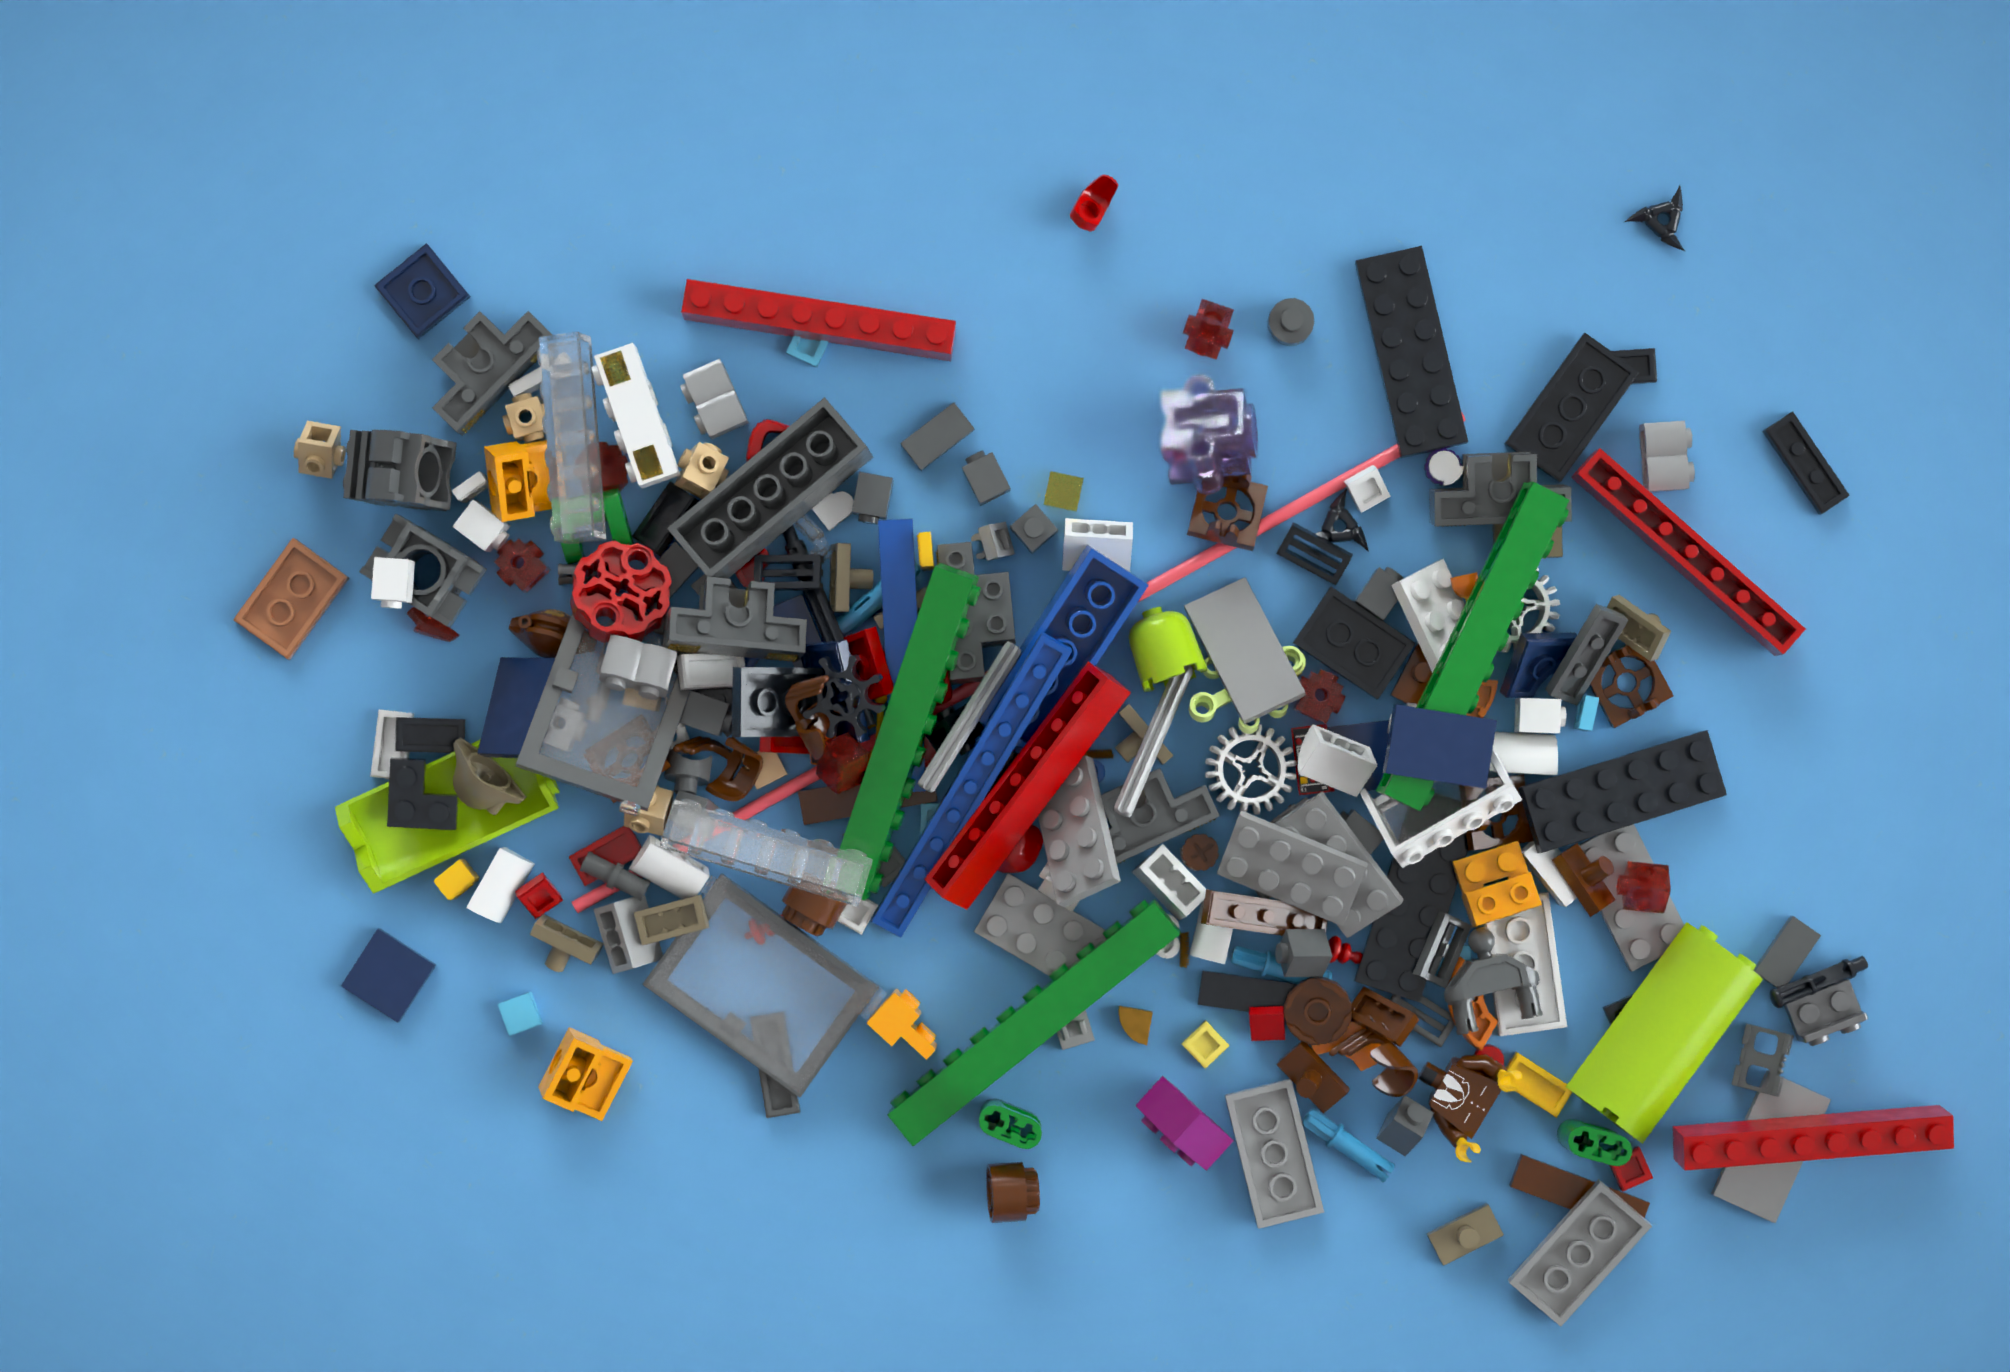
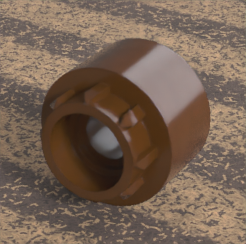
[782,871,849,937]
[986,1162,1040,1223]

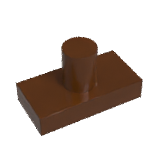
[1390,642,1432,704]
[1552,843,1616,917]
[1351,987,1420,1047]
[1276,1041,1350,1114]

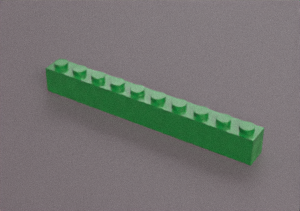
[1376,482,1569,811]
[827,563,981,901]
[887,899,1180,1146]

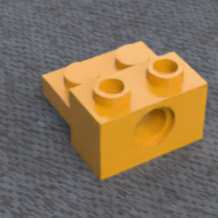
[484,439,563,522]
[1452,841,1542,928]
[867,988,937,1060]
[538,1027,633,1121]

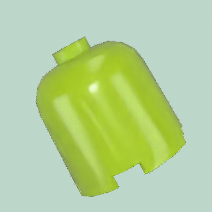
[1128,607,1207,692]

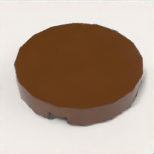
[1284,977,1352,1045]

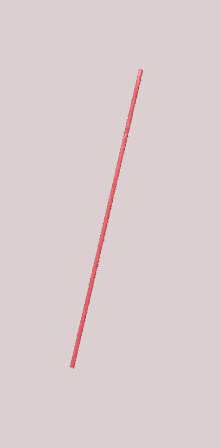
[572,411,1466,913]

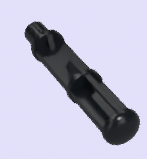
[1769,956,1868,1008]

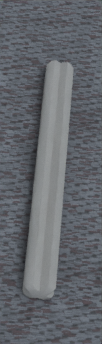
[918,642,1021,793]
[1114,665,1193,817]

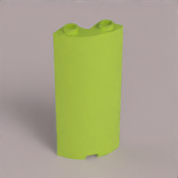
[335,739,560,894]
[1566,922,1763,1144]

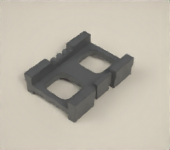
[1732,1023,1794,1097]

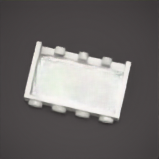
[1360,748,1522,868]

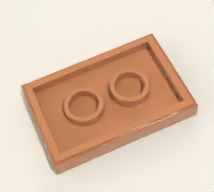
[233,538,350,660]

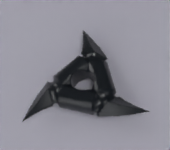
[1625,185,1686,252]
[1315,488,1369,552]

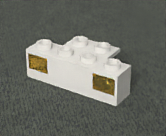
[591,343,681,489]

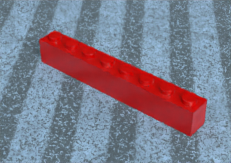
[681,279,956,362]
[1571,448,1806,656]
[924,661,1131,910]
[1672,1105,1954,1171]

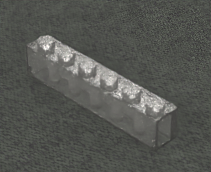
[537,332,606,544]
[660,799,873,907]

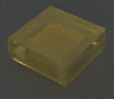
[1044,471,1084,512]

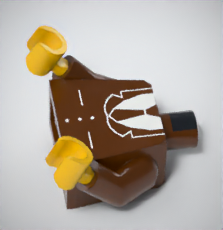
[1418,1055,1522,1163]

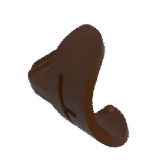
[785,675,841,760]
[673,736,763,801]
[1329,1029,1418,1097]

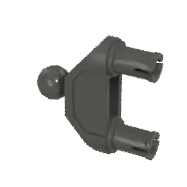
[1444,927,1543,1035]

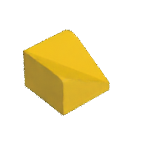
[434,859,480,900]

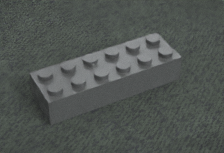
[667,397,873,579]

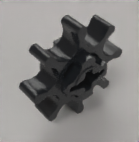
[803,654,886,738]

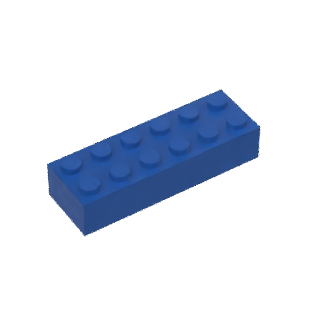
[979,544,1149,749]

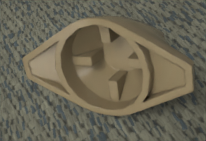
[453,737,526,815]

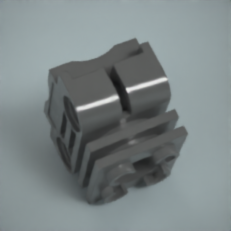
[343,430,457,511]
[359,514,487,627]

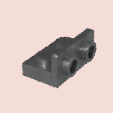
[1784,979,1868,1046]

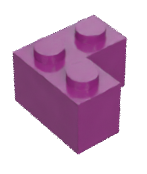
[1135,1075,1234,1171]

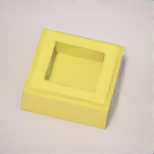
[1181,1020,1230,1069]

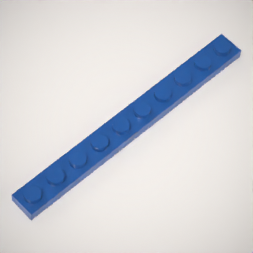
[871,632,1072,938]

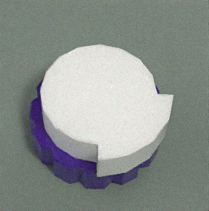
[1424,448,1464,486]

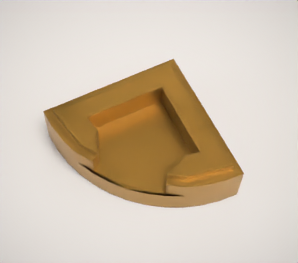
[1118,1005,1153,1045]

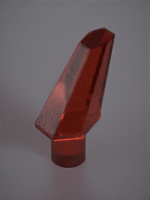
[407,607,460,642]

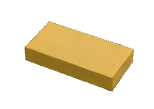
[917,532,934,571]
[1506,1052,1573,1118]

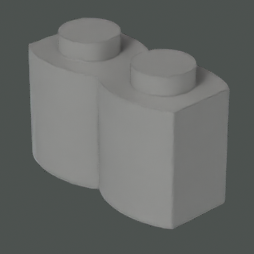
[680,359,749,439]
[1639,421,1695,492]
[599,635,678,700]

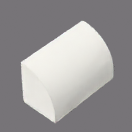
[1062,518,1133,572]
[1298,724,1377,797]
[1489,732,1558,775]
[629,835,710,899]
[1521,841,1577,907]
[1132,844,1206,920]
[466,847,535,923]
[1189,889,1233,964]

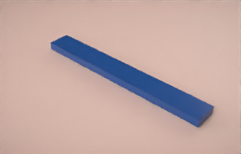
[878,518,926,792]

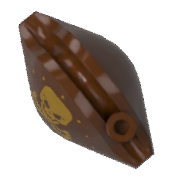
[508,609,597,658]

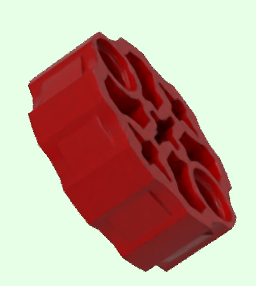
[570,540,672,643]

